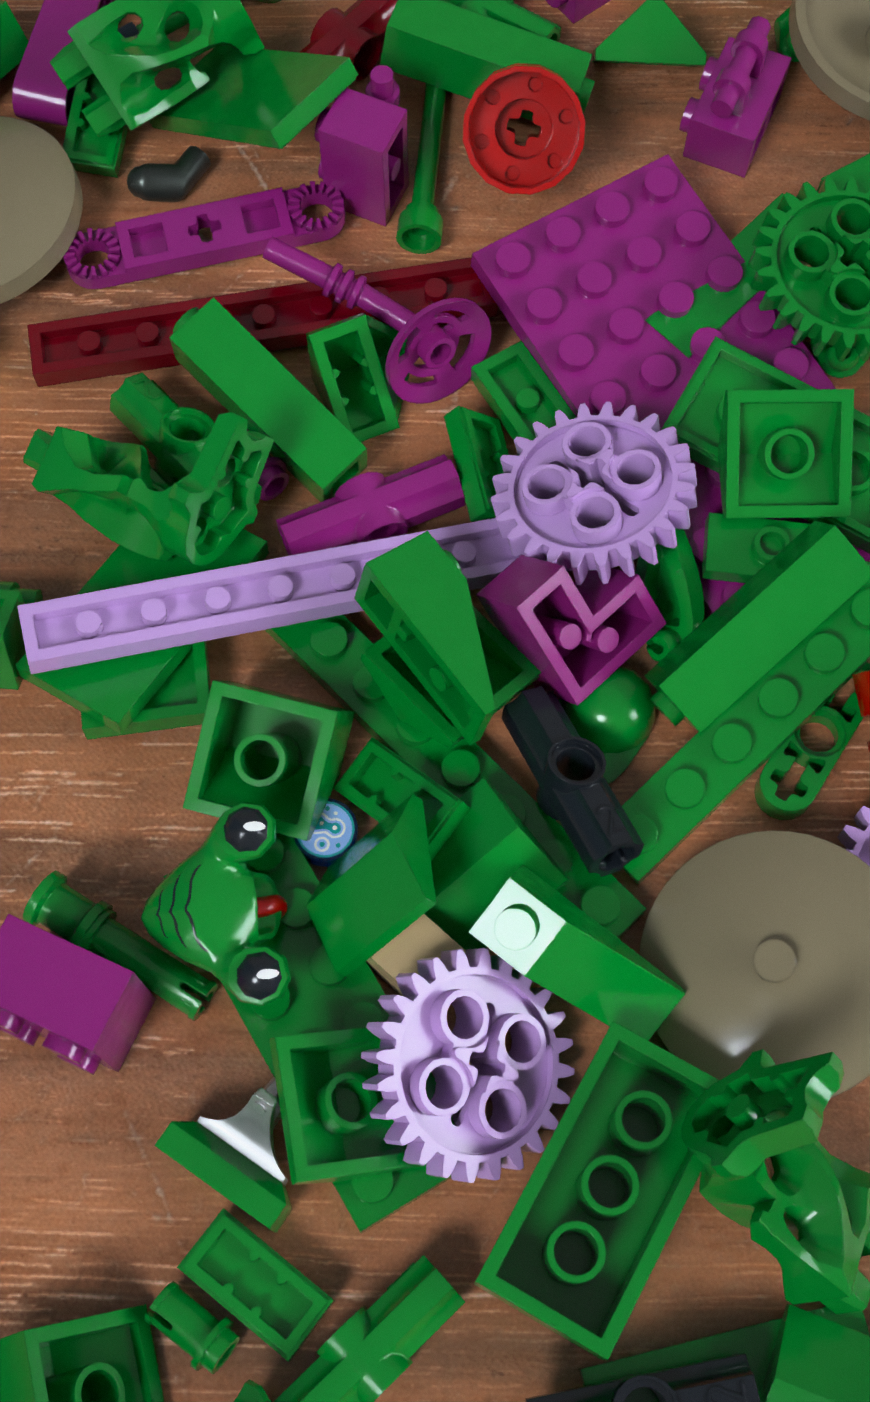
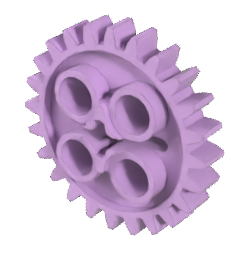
[491,402,697,585]
[361,948,575,1183]

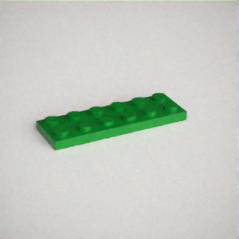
[163,833,455,1234]

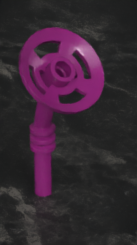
[262,236,492,404]

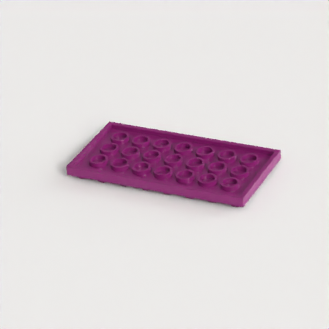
[471,154,870,618]

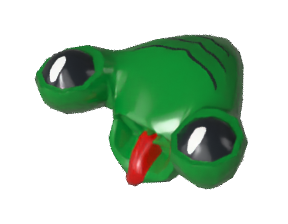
[141,802,291,1007]

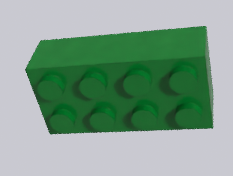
[474,1021,719,1360]

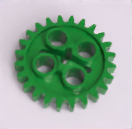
[748,176,870,362]

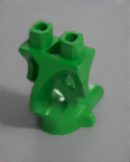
[50,0,265,137]
[23,412,274,566]
[681,1049,870,1314]

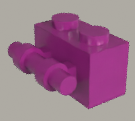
[679,16,792,178]
[314,65,409,227]

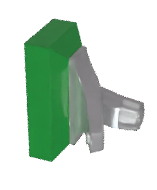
[154,1077,292,1233]

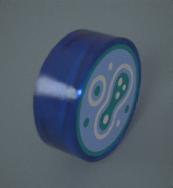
[294,798,359,867]

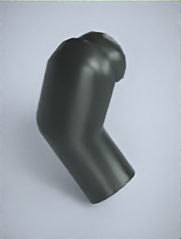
[127,146,211,202]

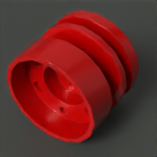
[463,63,586,195]

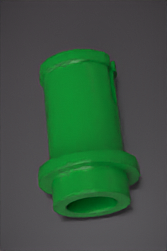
[144,1281,240,1374]

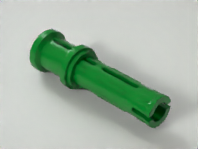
[22,870,218,1021]

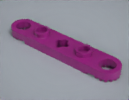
[63,181,346,289]

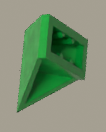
[592,0,707,67]
[306,313,410,442]

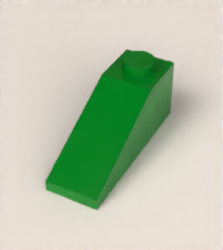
[354,531,496,745]
[469,865,686,1040]

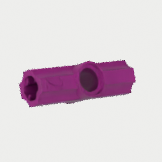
[276,454,465,556]

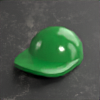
[559,666,656,784]

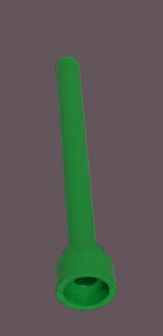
[396,84,447,254]

